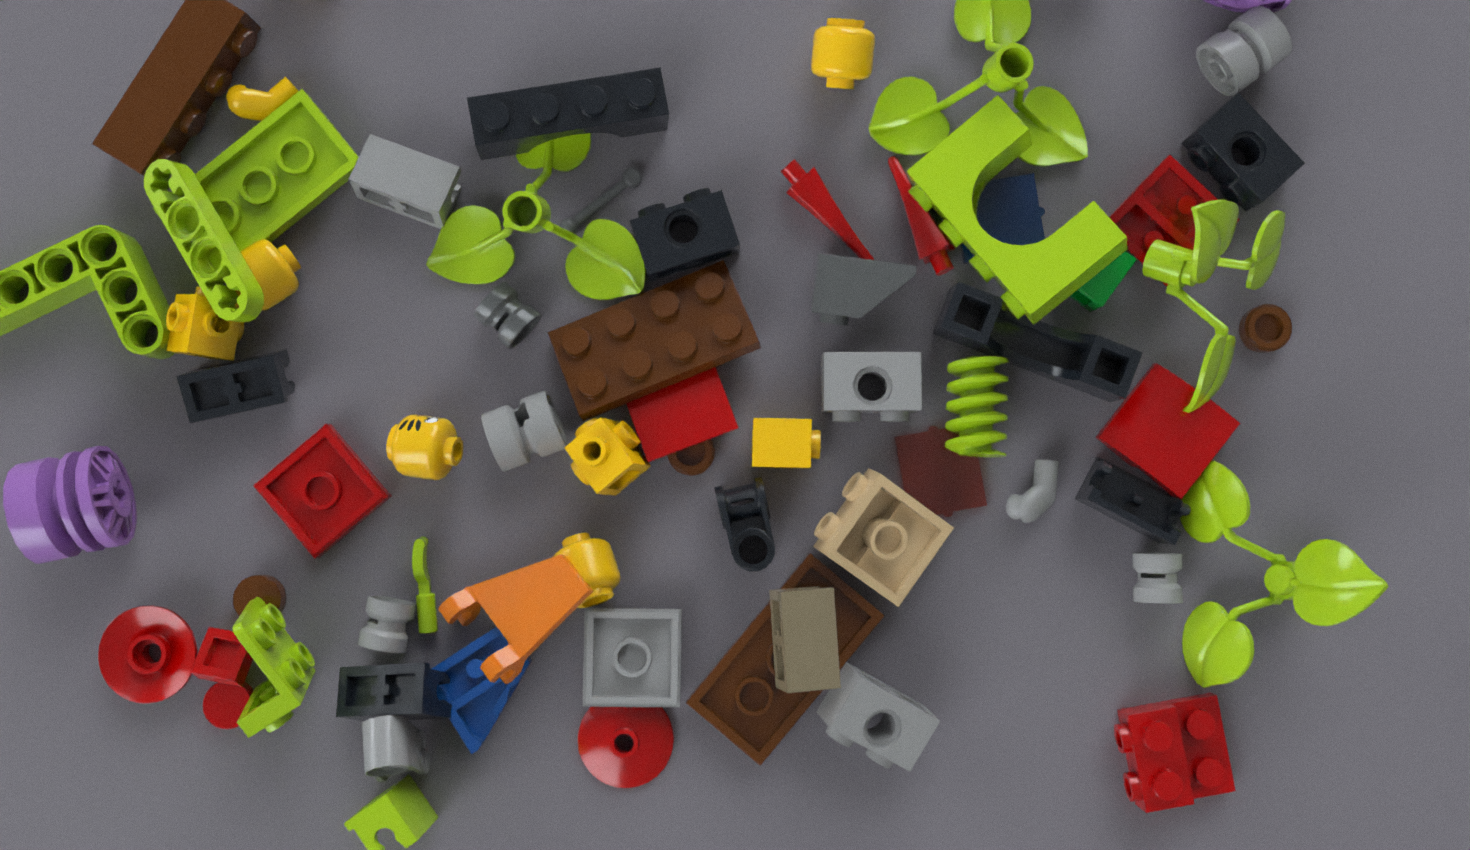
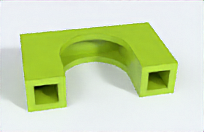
[906,95,1127,325]

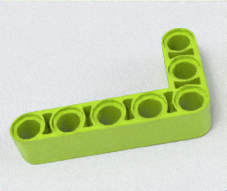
[0,225,175,359]

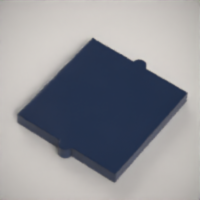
[960,173,1045,264]

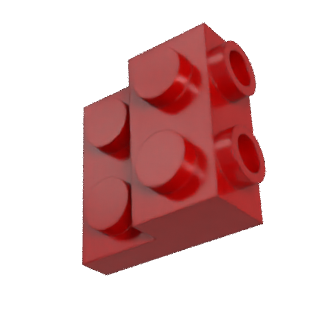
[1114,692,1236,813]

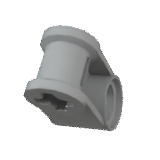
[362,715,430,782]

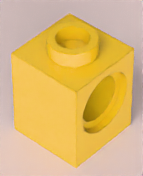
[752,418,821,469]

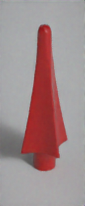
[888,156,955,276]
[780,159,874,260]

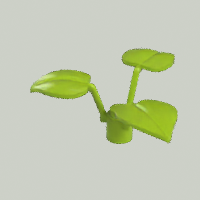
[868,0,1088,167]
[426,133,646,300]
[1142,199,1286,413]
[1180,460,1388,688]

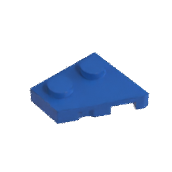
[431,627,532,754]

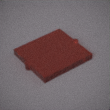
[894,426,987,517]

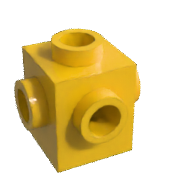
[166,287,244,361]
[564,417,651,496]

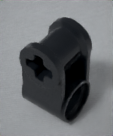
[714,477,775,572]

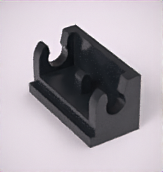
[176,349,295,423]
[1075,457,1191,545]
[336,662,452,721]

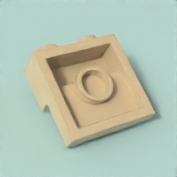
[813,468,954,607]

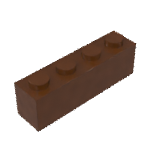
[92,0,261,176]

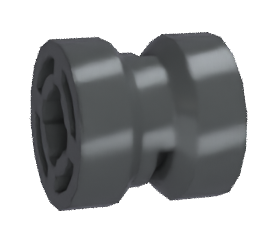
[474,282,542,349]

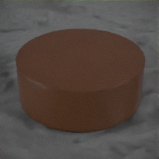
[1239,304,1292,353]
[667,439,715,476]
[233,574,286,616]

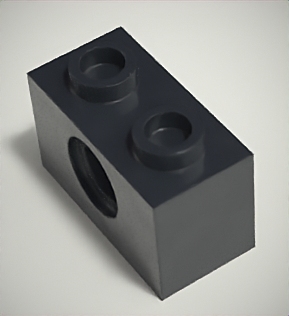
[1182,93,1305,212]
[630,188,740,282]

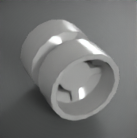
[1196,5,1292,96]
[481,390,568,472]

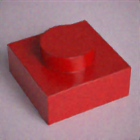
[190,627,253,687]

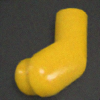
[226,76,299,121]

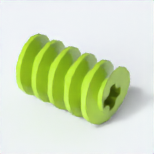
[945,356,1009,457]

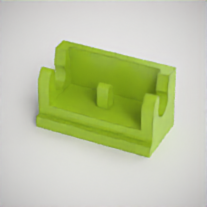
[343,774,439,850]

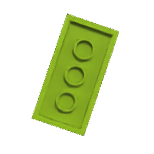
[152,89,359,273]

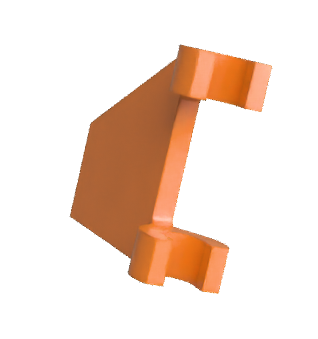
[438,554,593,684]

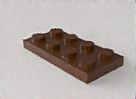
[547,260,761,421]
[686,553,885,766]

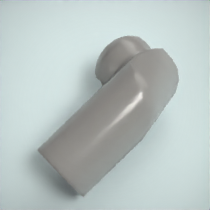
[1006,459,1059,523]

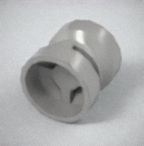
[1132,552,1183,604]
[357,595,416,653]

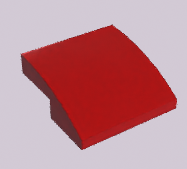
[1109,154,1240,287]
[1096,363,1241,499]
[627,367,739,462]

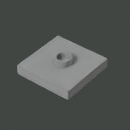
[583,608,682,707]

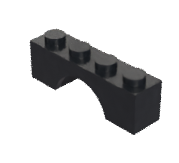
[467,67,669,160]
[932,281,1143,402]

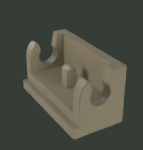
[769,586,841,693]

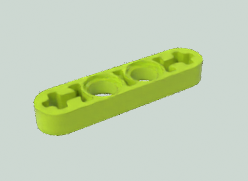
[144,159,264,322]

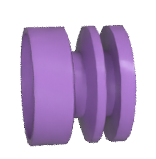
[3,446,137,564]

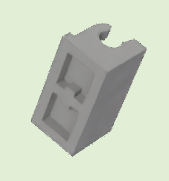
[348,134,462,229]

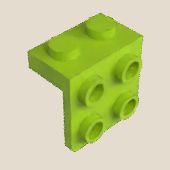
[232,597,316,738]

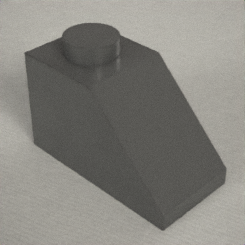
[811,253,917,325]

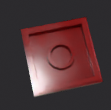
[253,423,392,559]

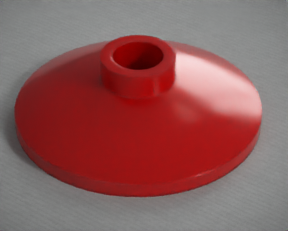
[98,605,197,704]
[578,707,674,788]

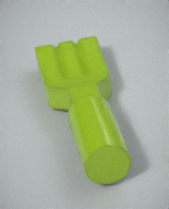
[412,536,438,633]

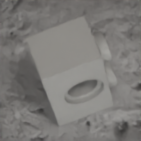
[821,352,922,422]
[816,662,940,771]

